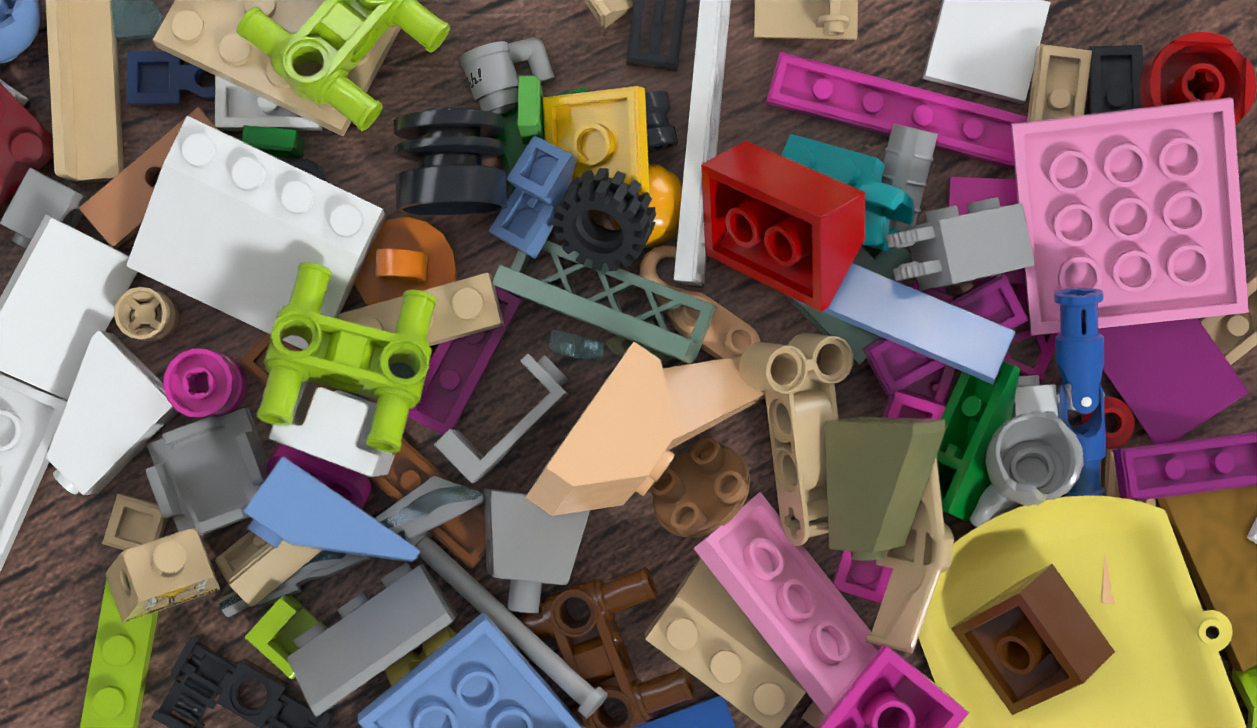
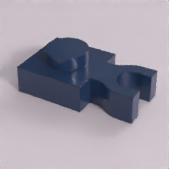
[127,51,215,107]

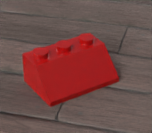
[701,141,865,312]

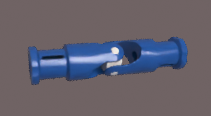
[1054,288,1107,498]

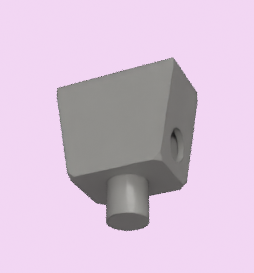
[484,488,590,613]

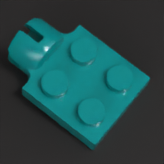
[781,134,915,251]

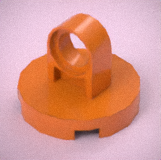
[355,217,458,305]

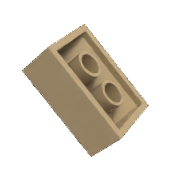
[645,558,806,728]

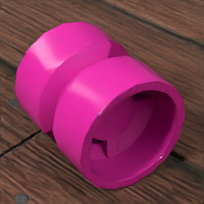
[163,348,247,418]

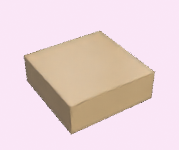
[102,493,169,551]

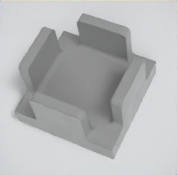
[146,408,269,536]

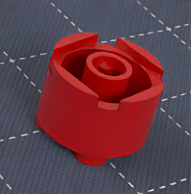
[1139,32,1256,126]

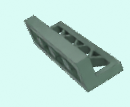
[492,240,717,364]

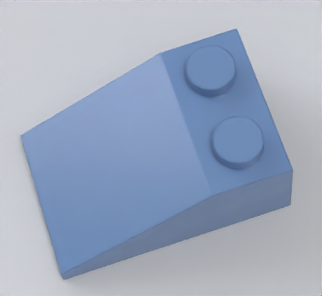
[243,456,420,562]

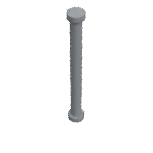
[406,530,608,718]

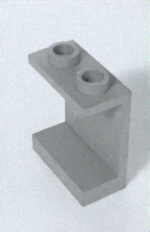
[434,354,569,483]

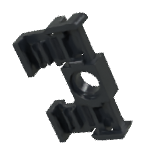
[151,634,334,728]

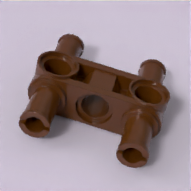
[510,567,696,728]

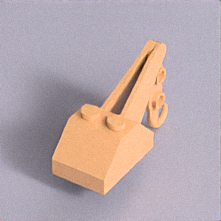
[525,245,776,516]

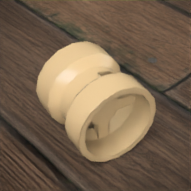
[114,287,179,342]

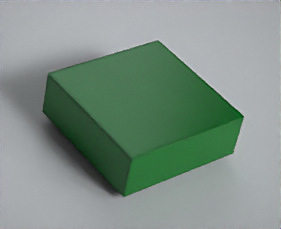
[242,125,305,159]

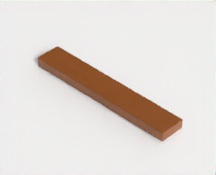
[239,332,486,569]

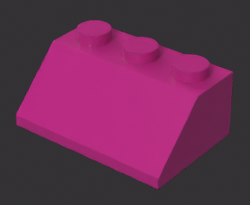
[817,644,969,728]

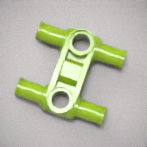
[236,0,450,131]
[257,262,437,453]

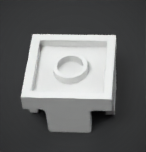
[269,381,395,477]

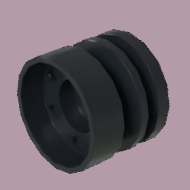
[393,107,507,216]

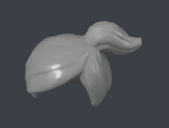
[970,411,1083,527]

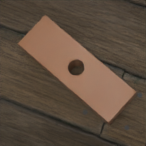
[79,107,220,249]

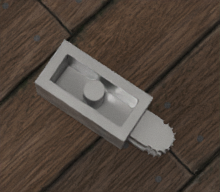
[886,197,1035,290]

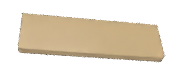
[46,0,124,183]

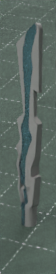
[219,476,484,617]

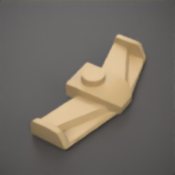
[866,458,954,654]

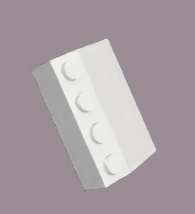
[126,116,387,350]

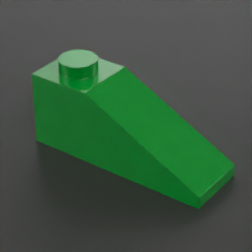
[936,361,1020,524]

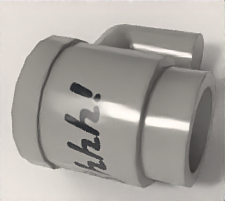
[459,37,555,114]

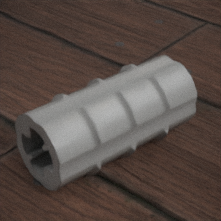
[881,124,938,232]

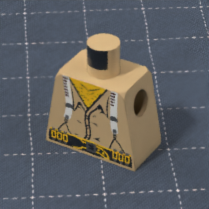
[105,528,220,623]

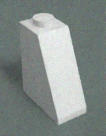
[46,330,179,495]

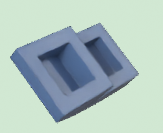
[489,135,577,259]

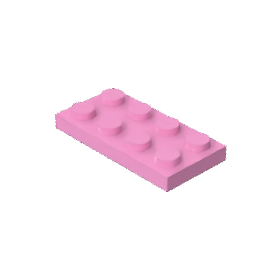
[693,492,882,716]

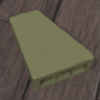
[825,416,945,561]

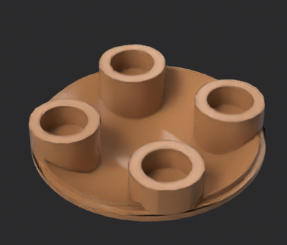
[649,438,750,537]

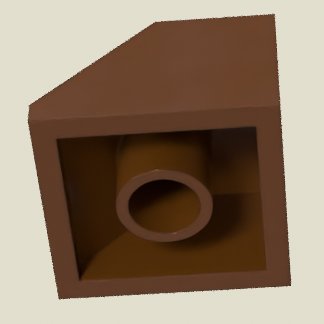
[951,564,1115,715]

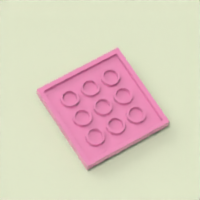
[1011,98,1249,335]

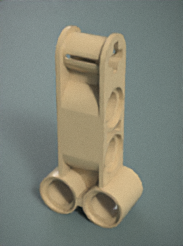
[740,333,853,546]

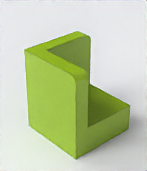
[245,595,328,679]

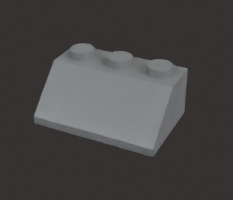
[287,562,458,717]

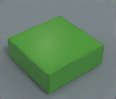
[518,76,544,143]

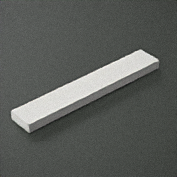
[674,0,731,287]

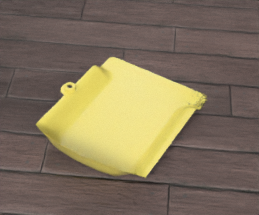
[919,496,1247,728]

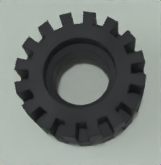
[552,168,656,271]

